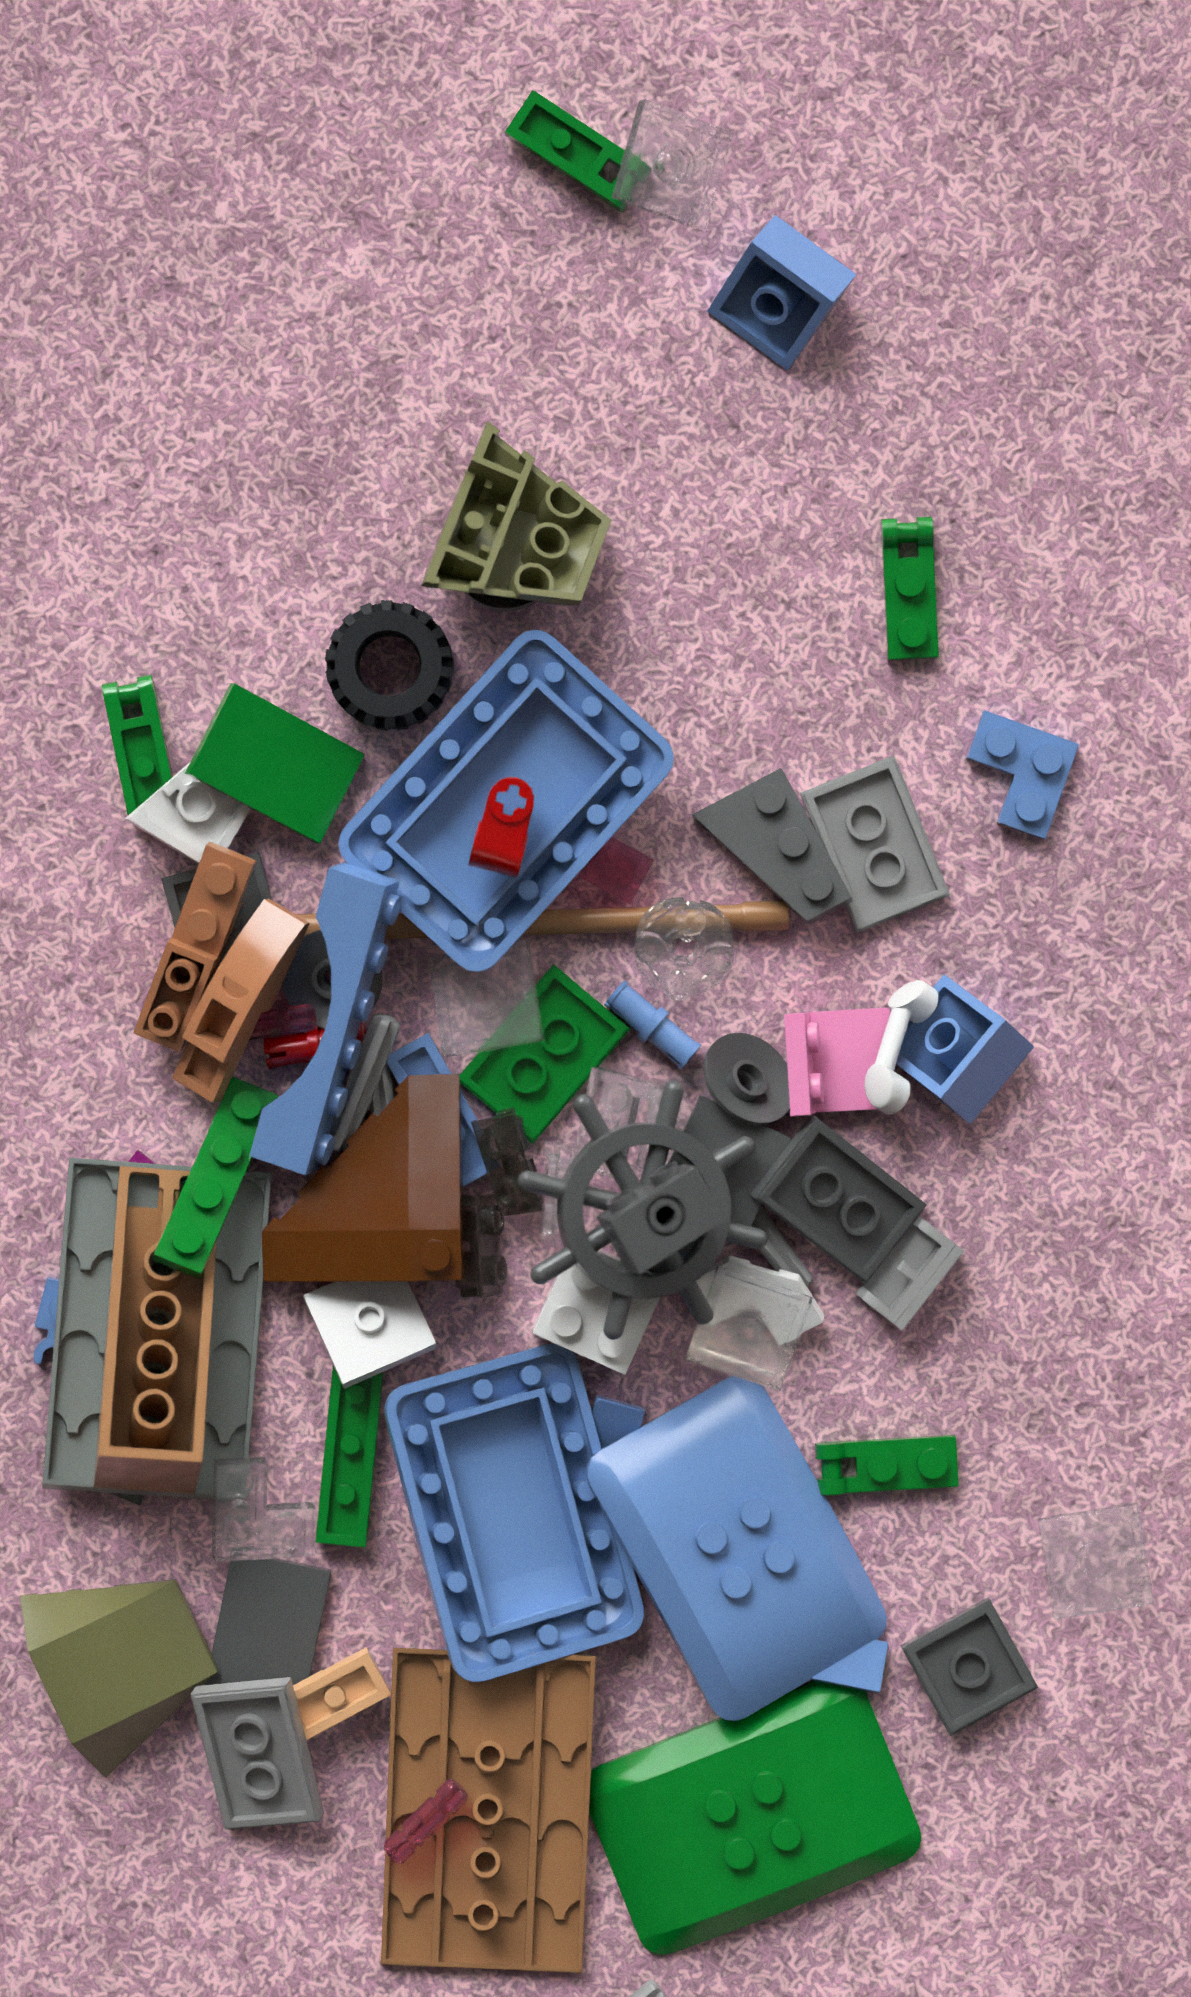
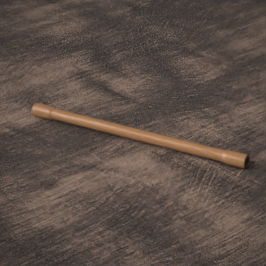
[296,901,789,939]

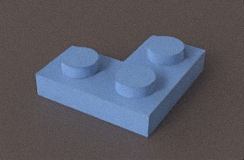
[966,710,1079,839]

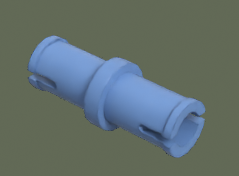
[604,980,702,1070]

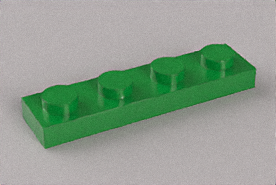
[153,1076,279,1279]
[315,1365,384,1547]

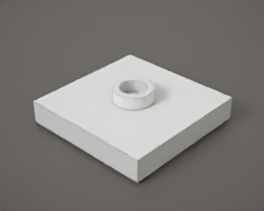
[303,1281,437,1389]

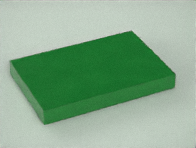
[185,683,365,844]
[460,964,630,1144]

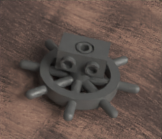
[518,1081,768,1340]

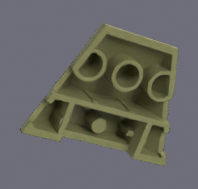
[421,421,612,606]
[20,1579,219,1778]

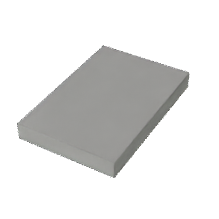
[800,755,950,933]
[191,1677,324,1830]

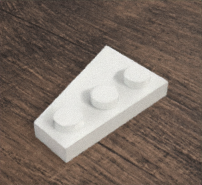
[125,762,251,865]

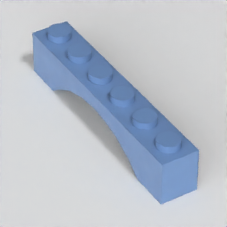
[250,862,402,1175]

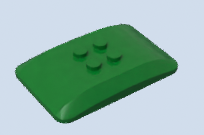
[589,1681,921,1955]

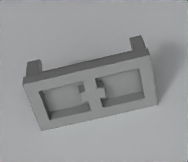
[855,1216,964,1331]

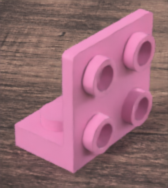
[784,1007,895,1116]

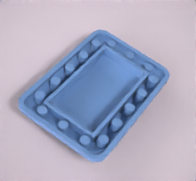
[338,630,674,972]
[384,1343,644,1682]
[586,1374,887,1721]

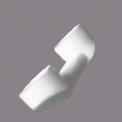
[864,980,938,1115]

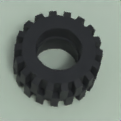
[325,600,454,731]

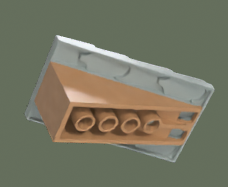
[42,1157,272,1502]

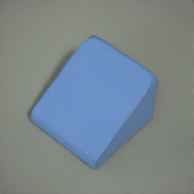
[592,1394,645,1449]

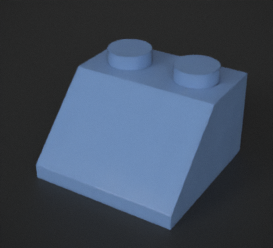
[707,215,857,371]
[896,974,1034,1124]

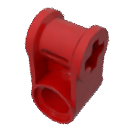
[468,777,534,878]

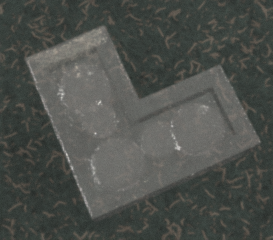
[212,1457,316,1562]

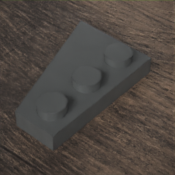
[692,768,853,925]

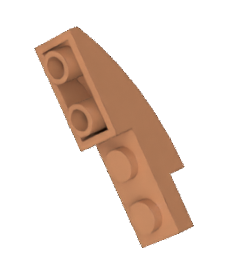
[133,842,257,1052]
[172,898,310,1103]

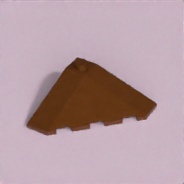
[262,1074,466,1282]

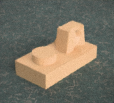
[293,1647,391,1740]

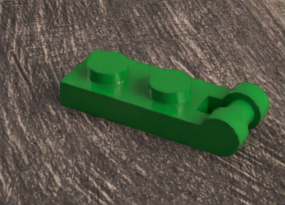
[505,90,650,212]
[881,516,939,661]
[102,674,173,815]
[815,1435,959,1495]

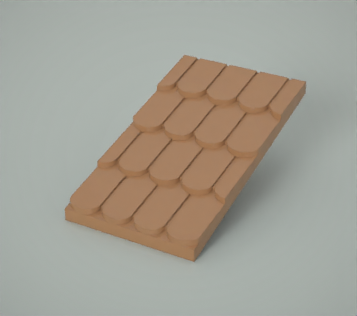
[381,1648,596,1973]

